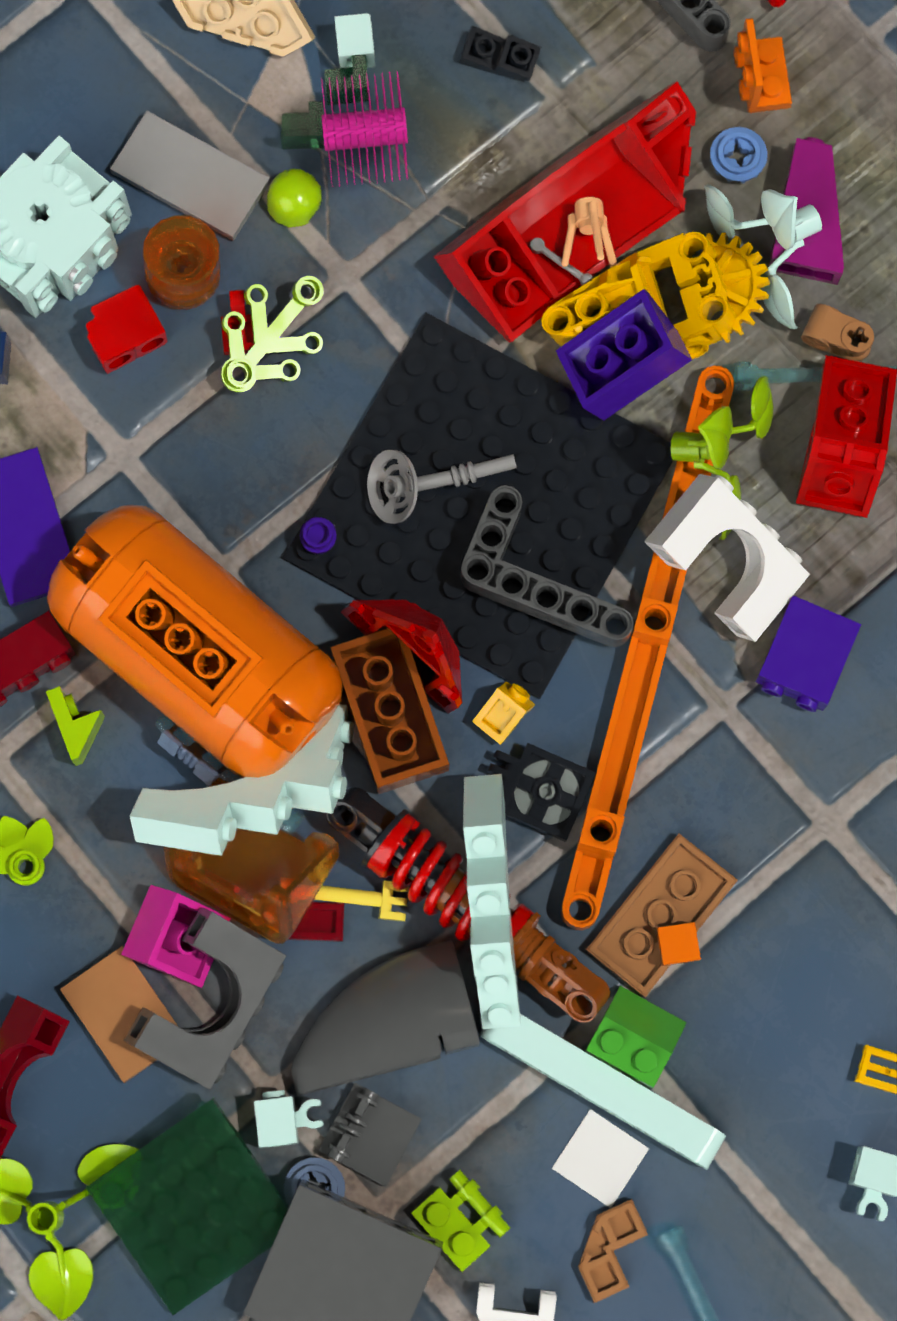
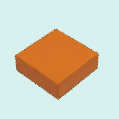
[657,922,701,966]

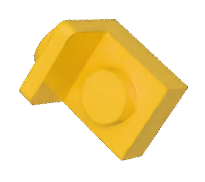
[472,682,535,745]

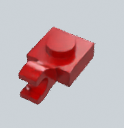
[221,290,254,355]

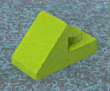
[46,686,105,766]

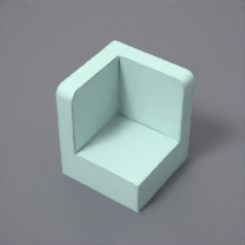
[335,13,375,71]

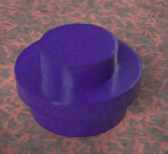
[300,517,337,554]

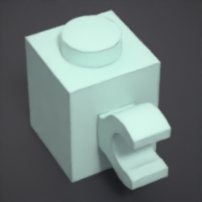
[254,1090,324,1148]
[848,1146,897,1221]

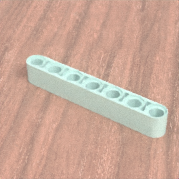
[479,1014,726,1170]

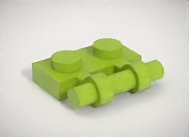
[411,1170,511,1272]

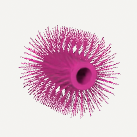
[321,71,408,188]

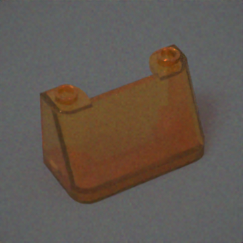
[163,777,339,944]

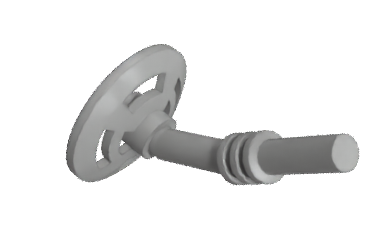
[367,450,517,524]

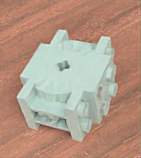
[0,136,132,318]

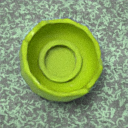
[267,169,322,227]

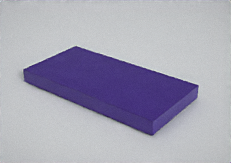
[0,447,71,607]

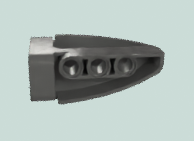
[291,939,480,1096]

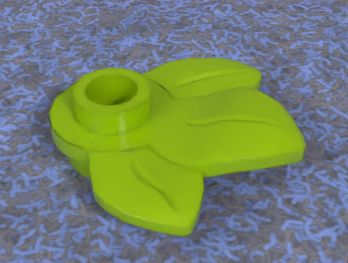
[0,816,54,886]

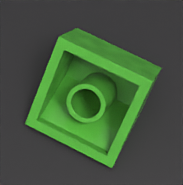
[584,986,687,1090]

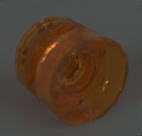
[143,215,220,309]

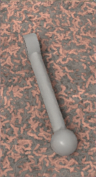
[531,238,593,286]

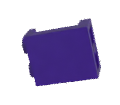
[755,595,862,712]

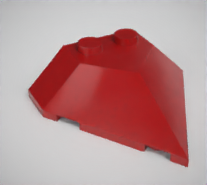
[341,600,462,713]

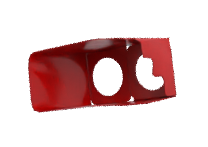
[86,285,167,374]

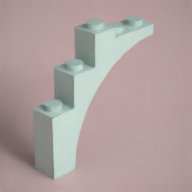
[130,704,354,856]
[463,774,521,1029]

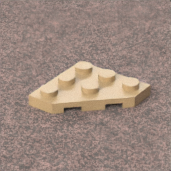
[172,0,315,57]

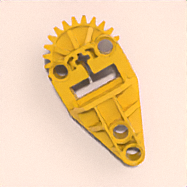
[542,231,770,359]

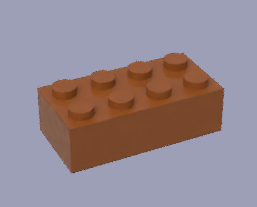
[331,628,449,794]

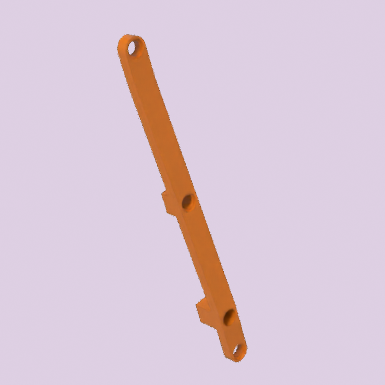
[561,365,734,931]

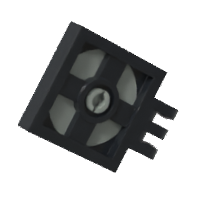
[487,743,596,842]

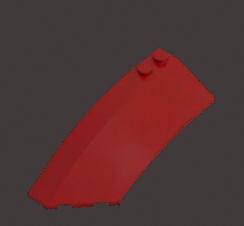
[433,81,696,343]

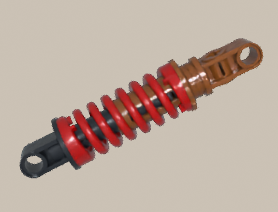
[326,787,610,1022]

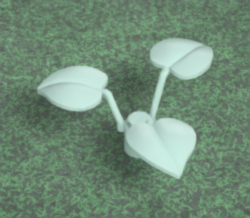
[704,184,822,329]

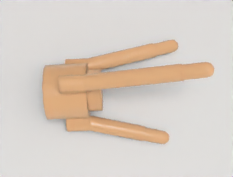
[561,197,617,268]

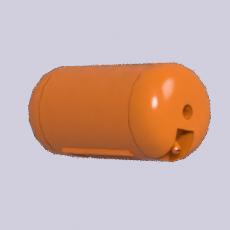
[47,505,343,778]

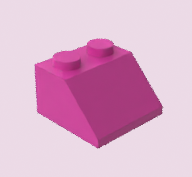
[121,884,231,988]

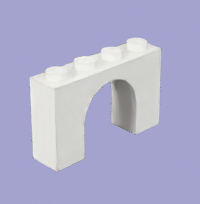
[644,474,810,642]

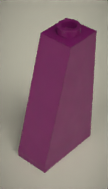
[768,137,844,285]

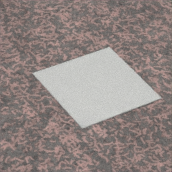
[552,1109,649,1208]

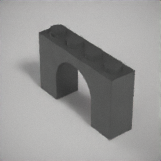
[124,907,286,1089]

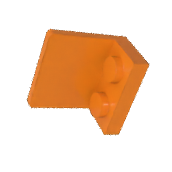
[734,18,792,113]

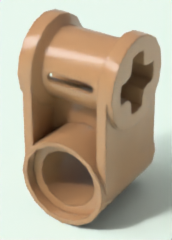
[801,304,874,362]

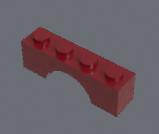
[0,995,70,1158]

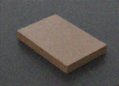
[60,945,179,1083]

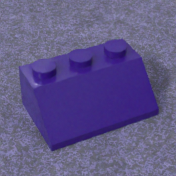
[556,289,692,421]

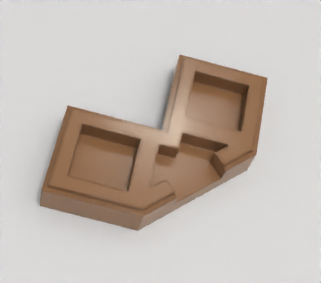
[578,1199,648,1303]

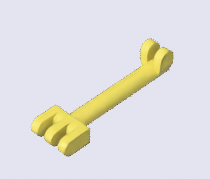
[278,878,409,922]

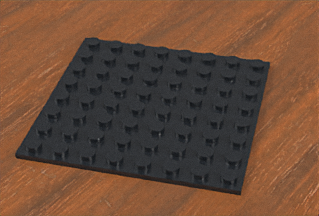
[283,313,674,699]

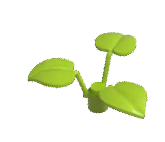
[671,376,773,540]
[0,1144,144,1320]

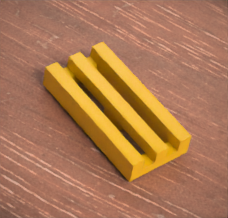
[854,1045,897,1095]

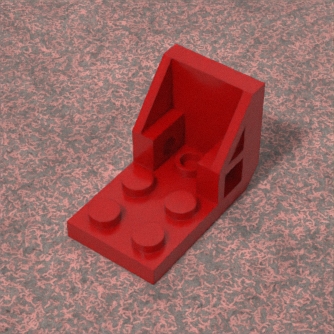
[796,355,897,518]

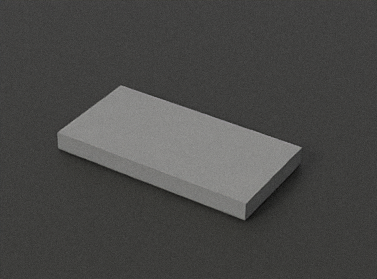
[110,111,270,241]

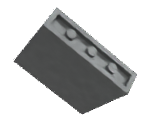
[243,1179,443,1321]

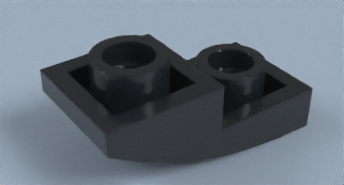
[459,25,541,81]

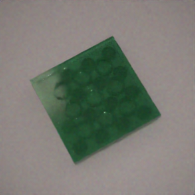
[86,1097,289,1315]

